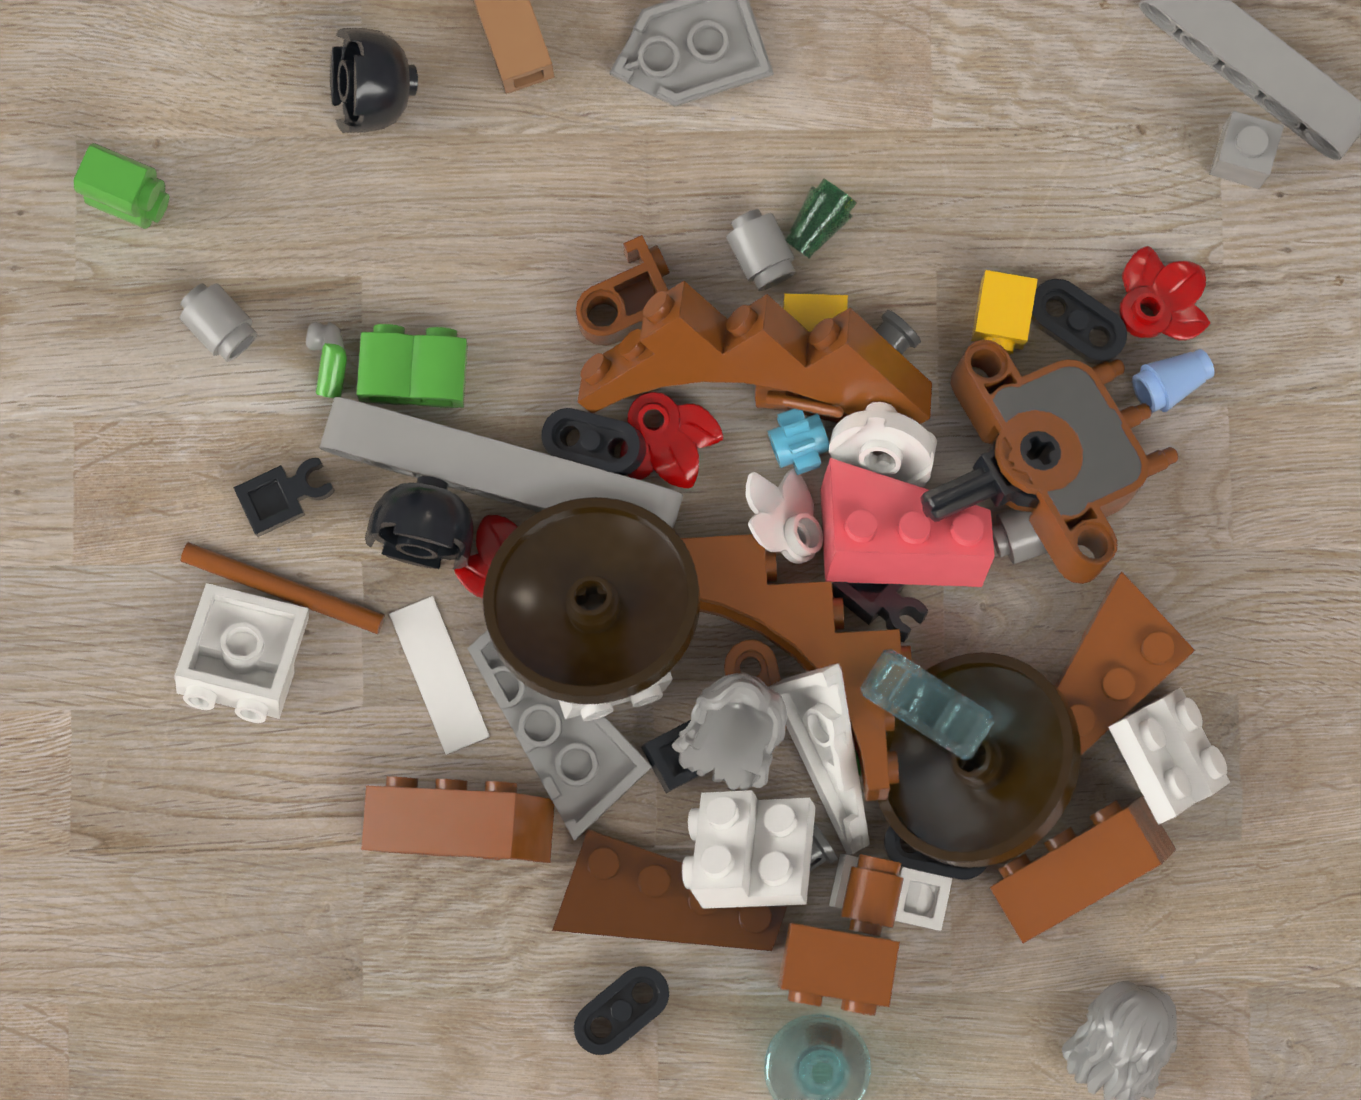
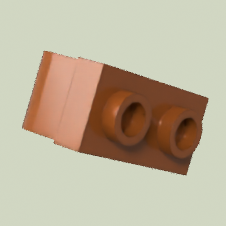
[576,235,670,346]

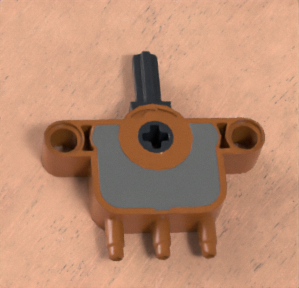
[921,339,1178,584]

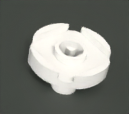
[828,402,937,488]

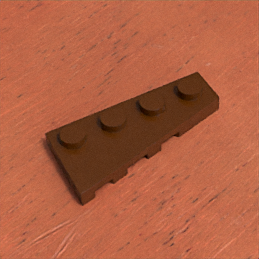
[552,830,788,951]

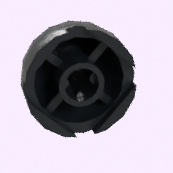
[330,28,418,133]
[365,476,474,569]

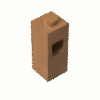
[473,0,555,94]

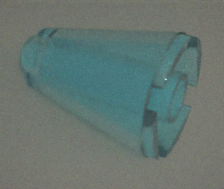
[764,1014,871,1100]

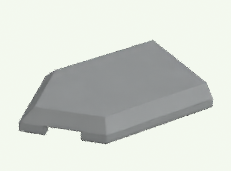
[609,0,773,107]

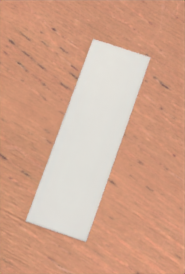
[389,596,490,755]

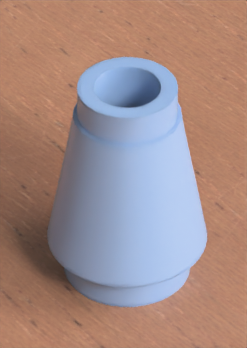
[1132,349,1215,413]

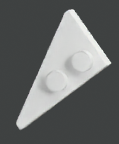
[769,663,870,855]

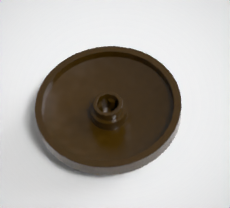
[483,497,700,704]
[877,652,1081,867]

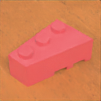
[820,458,995,587]

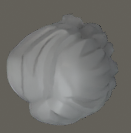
[672,673,787,791]
[1062,981,1177,1100]

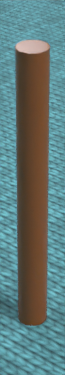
[180,542,385,635]

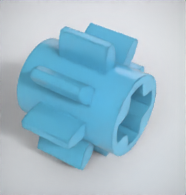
[767,409,830,475]

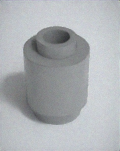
[726,209,796,291]
[180,283,257,362]
[992,509,1048,564]

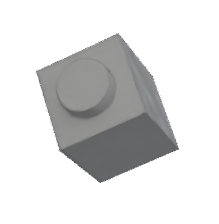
[1209,111,1284,189]

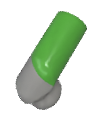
[306,322,347,398]

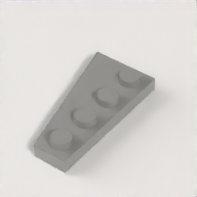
[467,630,652,841]

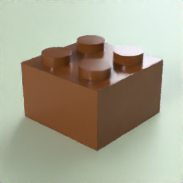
[778,923,900,1016]

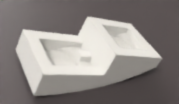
[829,854,952,931]

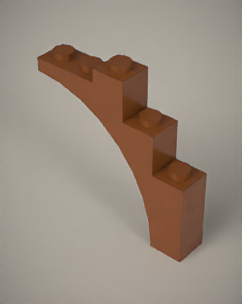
[577,281,932,424]
[681,534,912,801]

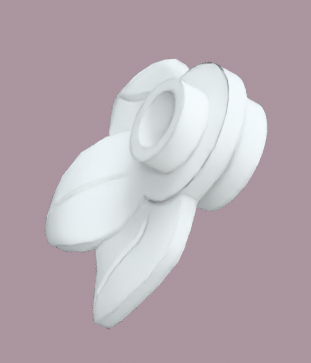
[746,468,823,564]

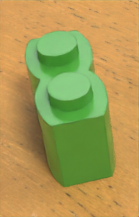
[73,143,170,229]
[357,324,468,408]

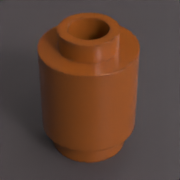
[840,854,904,936]

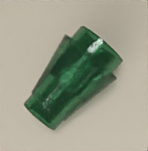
[786,178,857,259]

